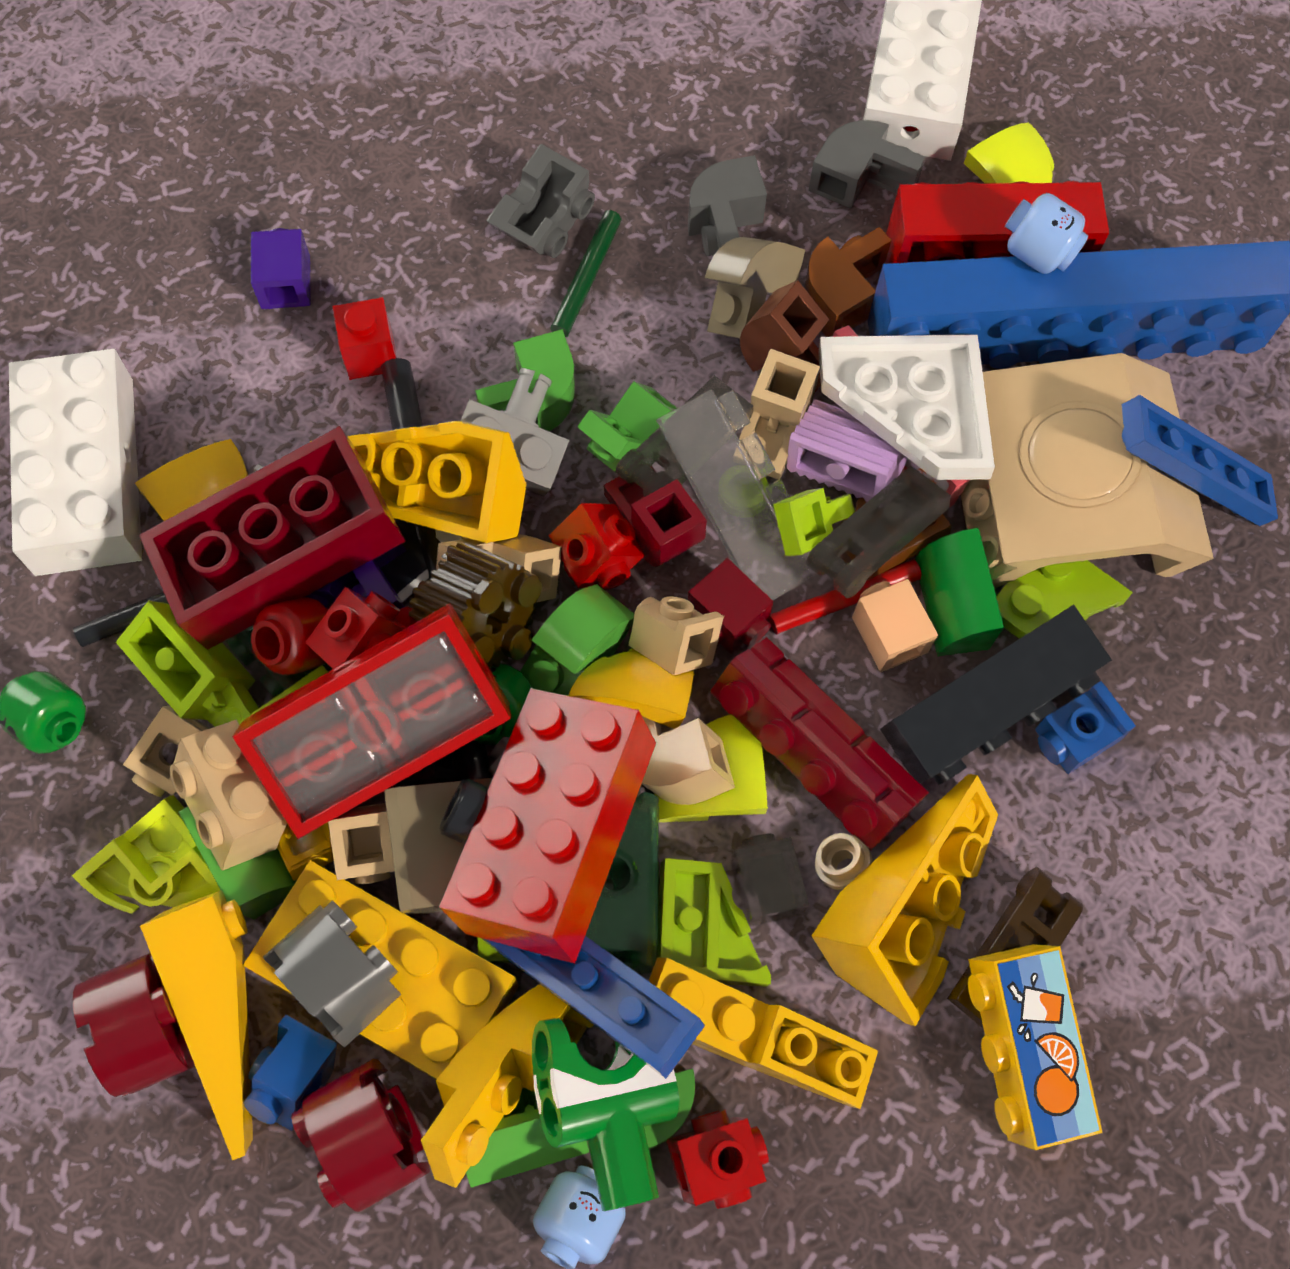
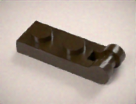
[947,867,1083,1029]

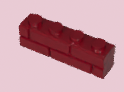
[710,638,929,851]

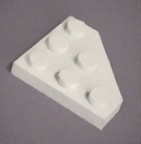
[819,335,995,480]

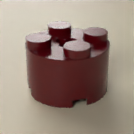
[72,953,195,1097]
[291,1058,431,1212]

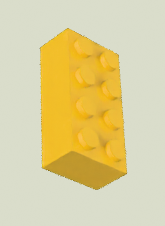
[243,860,519,1080]

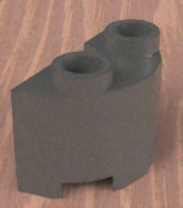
[486,144,595,258]
[263,900,401,1047]

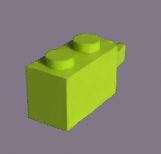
[116,601,259,727]

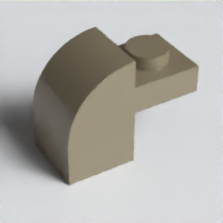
[705,237,805,339]

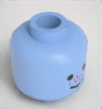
[1005,193,1089,274]
[533,1165,626,1269]

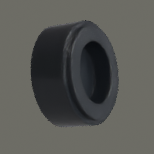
[440,778,488,843]

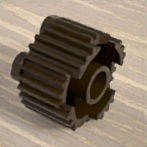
[409,543,542,670]

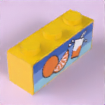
[968,944,1103,1150]

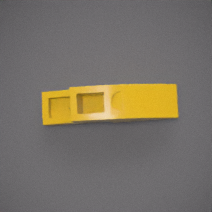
[649,958,878,1109]
[421,984,594,1188]

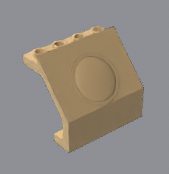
[961,353,1214,589]

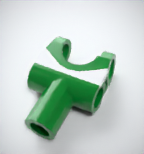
[532,1018,679,1211]

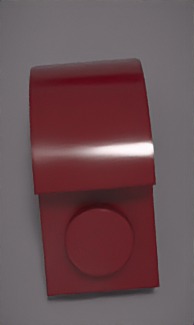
[604,461,707,567]

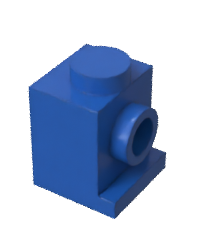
[1035,681,1136,774]
[244,1015,338,1131]

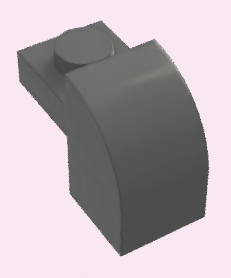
[808,120,925,209]
[688,155,767,256]

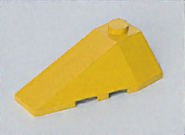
[310,421,526,543]
[811,774,998,1026]
[140,890,253,1160]

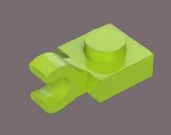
[773,488,855,556]

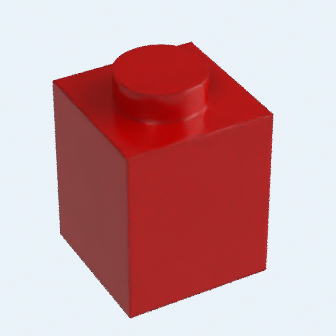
[332,297,397,380]

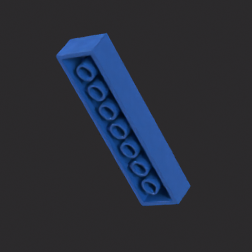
[867,241,1290,369]

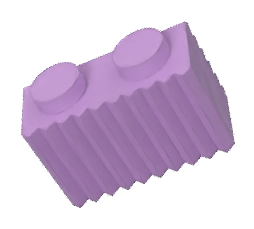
[787,399,907,506]

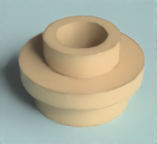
[815,833,873,890]

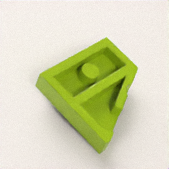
[996,560,1133,639]
[656,858,771,987]

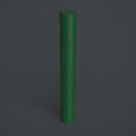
[550,210,622,337]

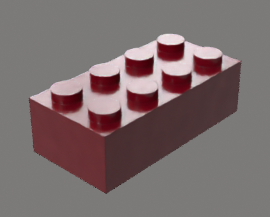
[139,426,405,650]

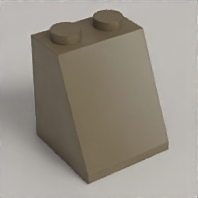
[384,778,493,916]

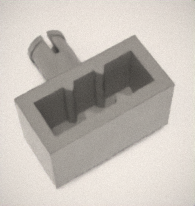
[461,368,569,497]

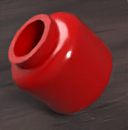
[251,597,328,675]

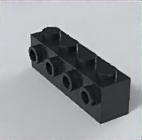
[880,604,1112,786]

